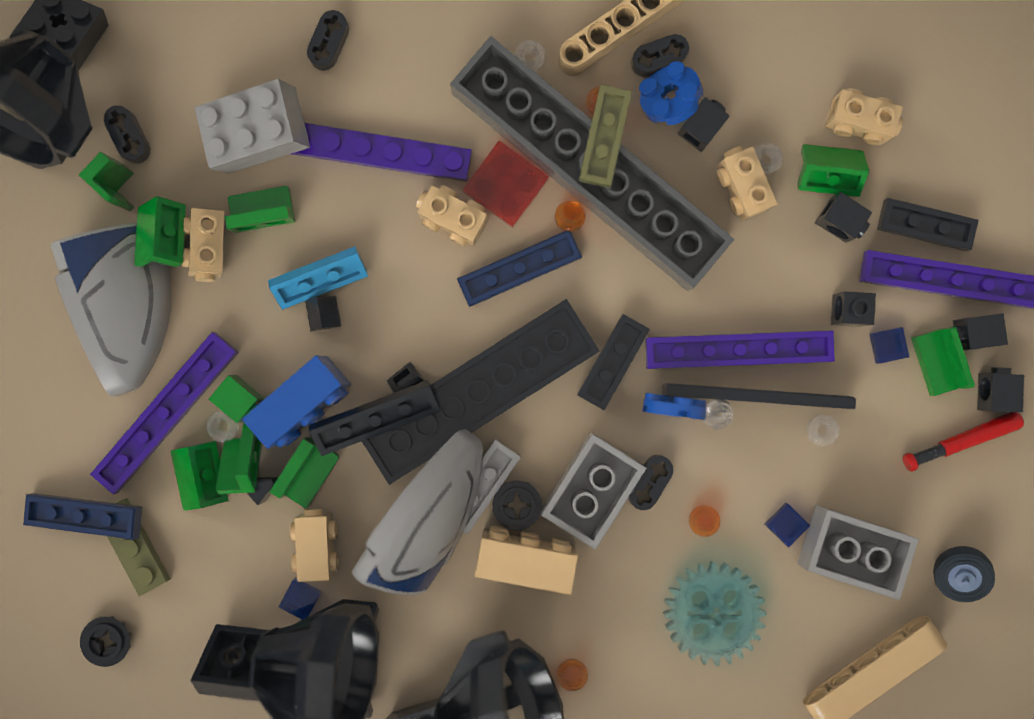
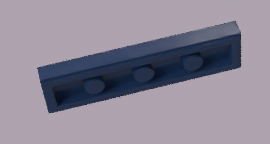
[457,229,582,307]
[23,493,142,540]

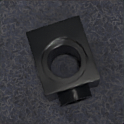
[677,97,730,152]
[815,192,872,243]
[831,291,876,327]
[953,313,1008,350]
[977,367,1024,412]

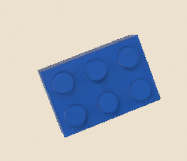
[242,355,351,449]

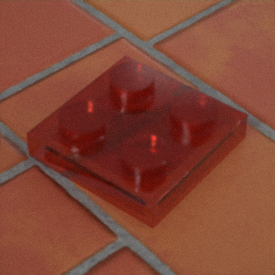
[462,140,549,228]

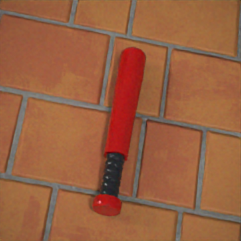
[902,412,1024,472]

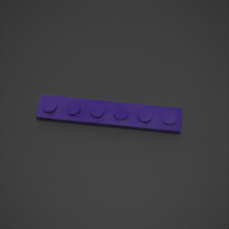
[292,123,472,182]
[860,250,1034,309]
[645,331,835,369]
[90,332,239,495]

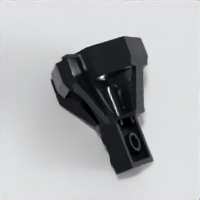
[0,0,109,169]
[190,599,379,719]
[386,630,564,719]

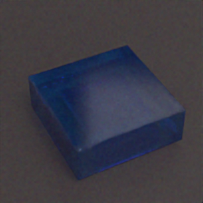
[869,327,909,364]
[764,502,810,548]
[278,577,322,620]

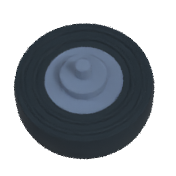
[933,546,995,602]

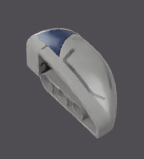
[50,223,171,396]
[352,429,483,595]

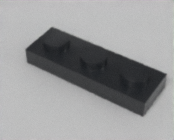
[877,198,979,251]
[577,314,650,410]

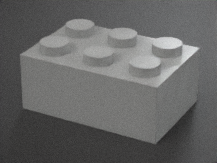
[194,79,310,174]
[541,432,646,550]
[797,505,919,600]

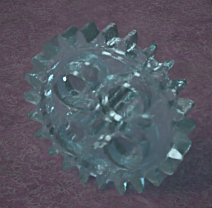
[663,561,767,666]

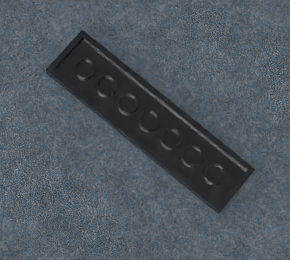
[362,299,600,485]

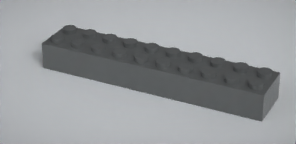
[450,36,735,291]

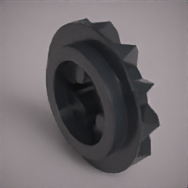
[492,480,542,530]
[80,616,132,667]

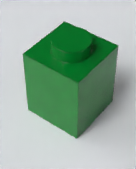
[208,375,265,423]

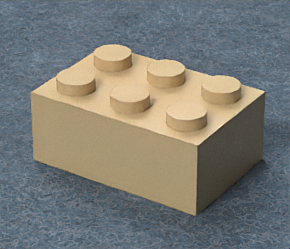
[475,525,578,595]

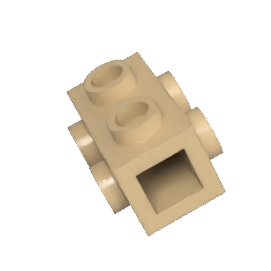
[825,88,903,145]
[717,146,778,221]
[416,185,488,247]
[182,208,224,282]
[290,508,339,582]

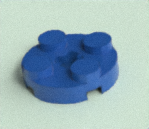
[639,61,703,125]
[642,393,707,420]

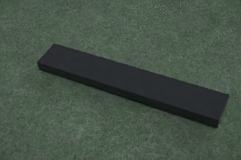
[662,383,856,409]

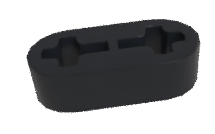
[307,10,349,71]
[631,34,689,77]
[103,105,151,164]
[628,455,673,510]

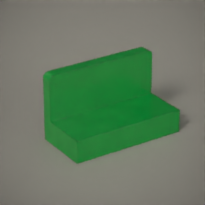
[797,144,870,197]
[78,151,134,211]
[224,186,295,233]
[134,196,186,267]
[911,327,975,396]
[216,423,262,494]
[270,437,340,508]
[171,441,229,511]

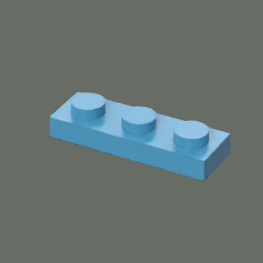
[268,246,368,310]

